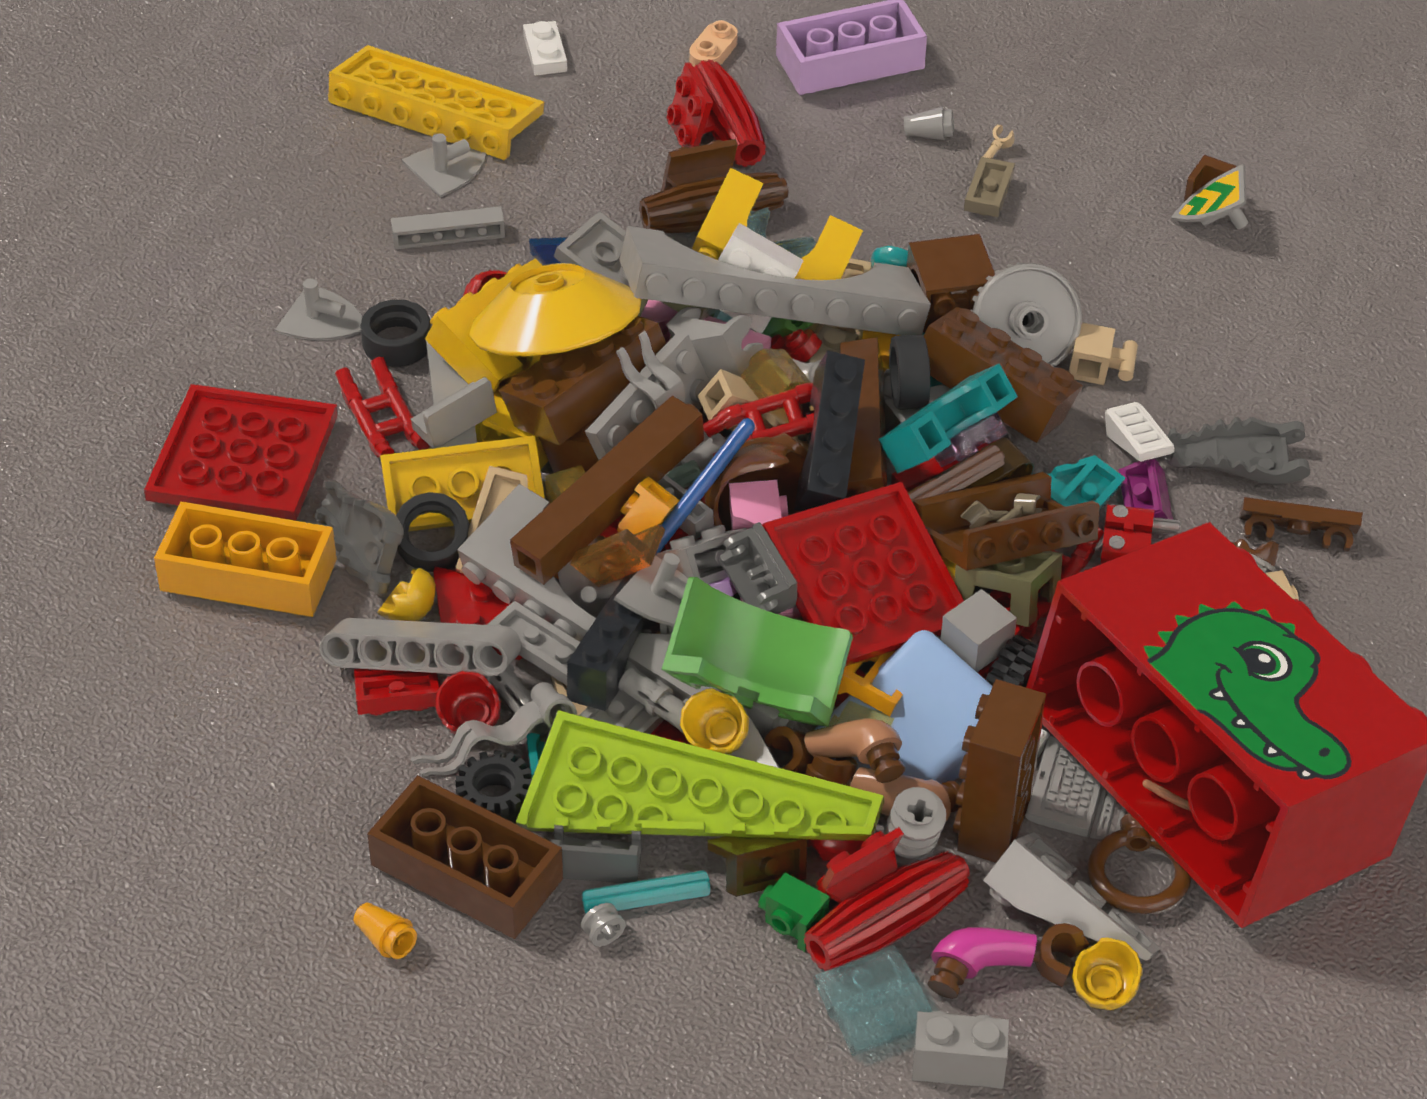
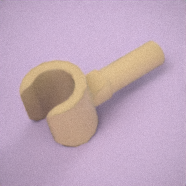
[983,125,1015,159]

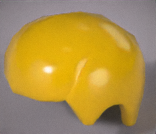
[377,568,436,621]
[680,688,749,754]
[1072,937,1143,1010]

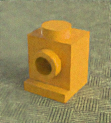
[617,476,680,546]

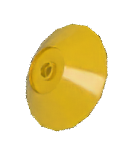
[469,263,642,357]

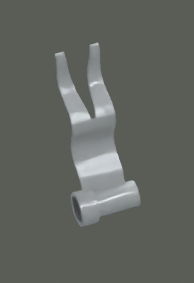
[616,331,726,471]
[411,682,577,777]

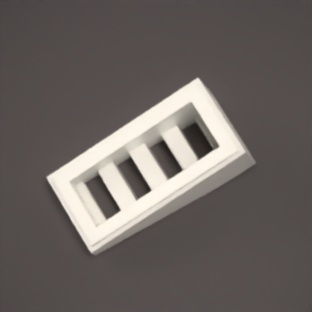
[1105,402,1174,462]

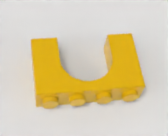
[692,168,863,280]
[425,258,543,394]

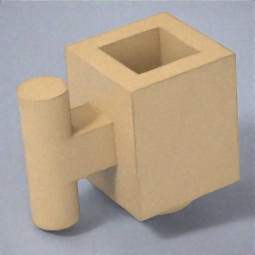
[1069,323,1138,385]

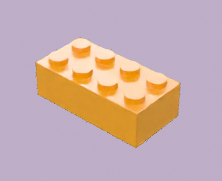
[154,502,337,617]

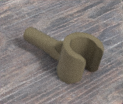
[996,493,1042,523]
[961,501,1009,529]

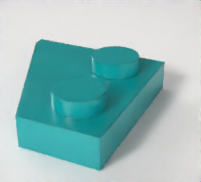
[1034,455,1126,511]

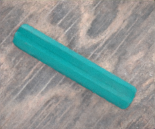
[582,871,711,914]

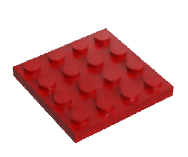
[144,384,338,521]
[762,482,964,666]

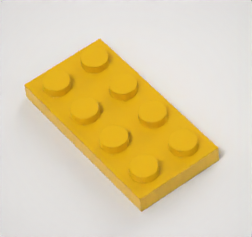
[380,435,545,532]

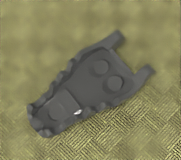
[1164,417,1310,484]
[314,480,404,594]

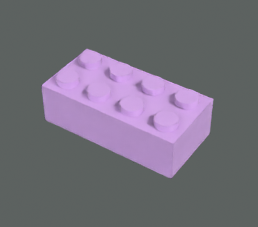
[776,0,927,95]

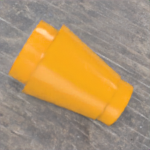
[353,902,417,959]

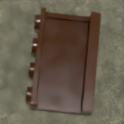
[913,472,1100,571]

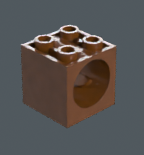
[907,234,995,333]

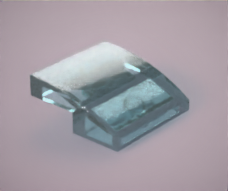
[813,945,933,1056]

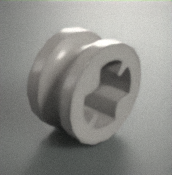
[581,903,626,947]

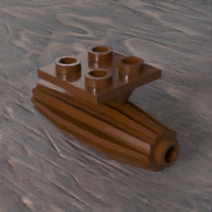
[639,139,789,233]

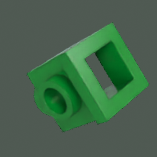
[758,873,830,952]

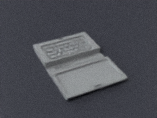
[1025,736,1166,856]

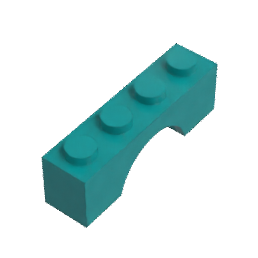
[879,363,1018,473]

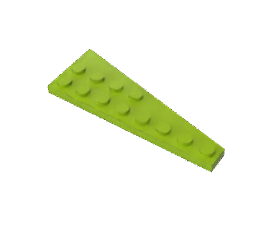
[516,710,884,841]

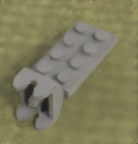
[585,307,763,460]

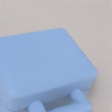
[814,630,993,784]

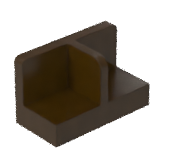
[707,836,807,897]

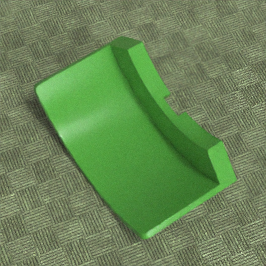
[662,576,853,727]

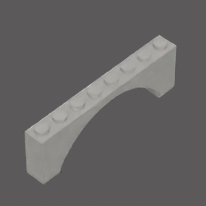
[619,226,931,336]
[457,484,722,703]

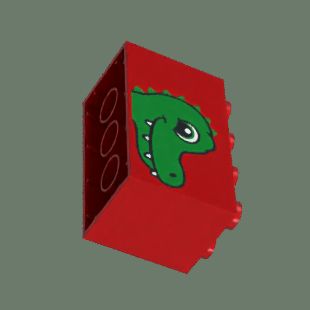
[1026,522,1427,929]

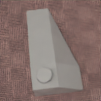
[983,832,1161,961]

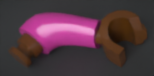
[928,923,1090,999]

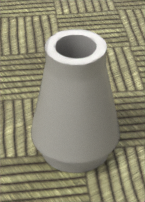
[904,106,954,141]

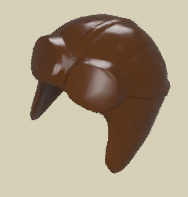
[705,433,808,531]

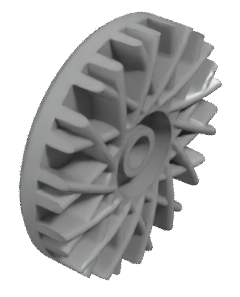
[971,262,1082,367]

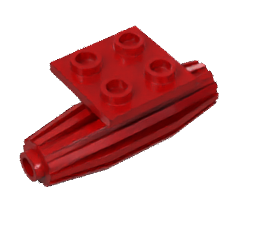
[667,59,766,167]
[804,827,970,972]

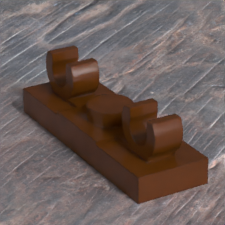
[1239,497,1363,552]

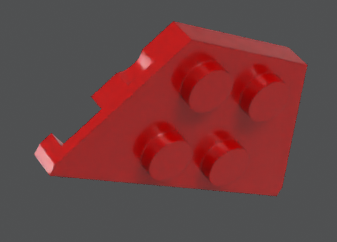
[433,567,523,660]

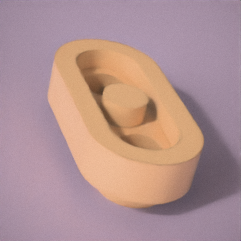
[689,21,738,67]

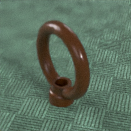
[1087,814,1192,914]

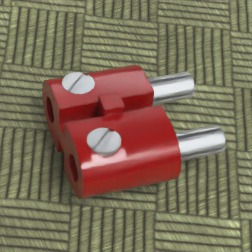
[1100,504,1181,564]

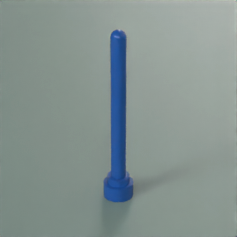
[622,418,755,569]

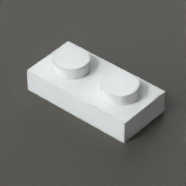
[523,21,567,76]

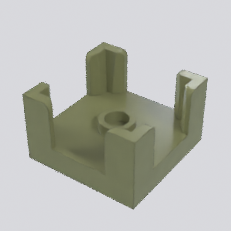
[955,551,1063,627]

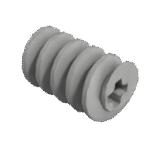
[883,787,946,868]

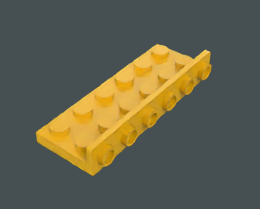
[328,45,544,160]

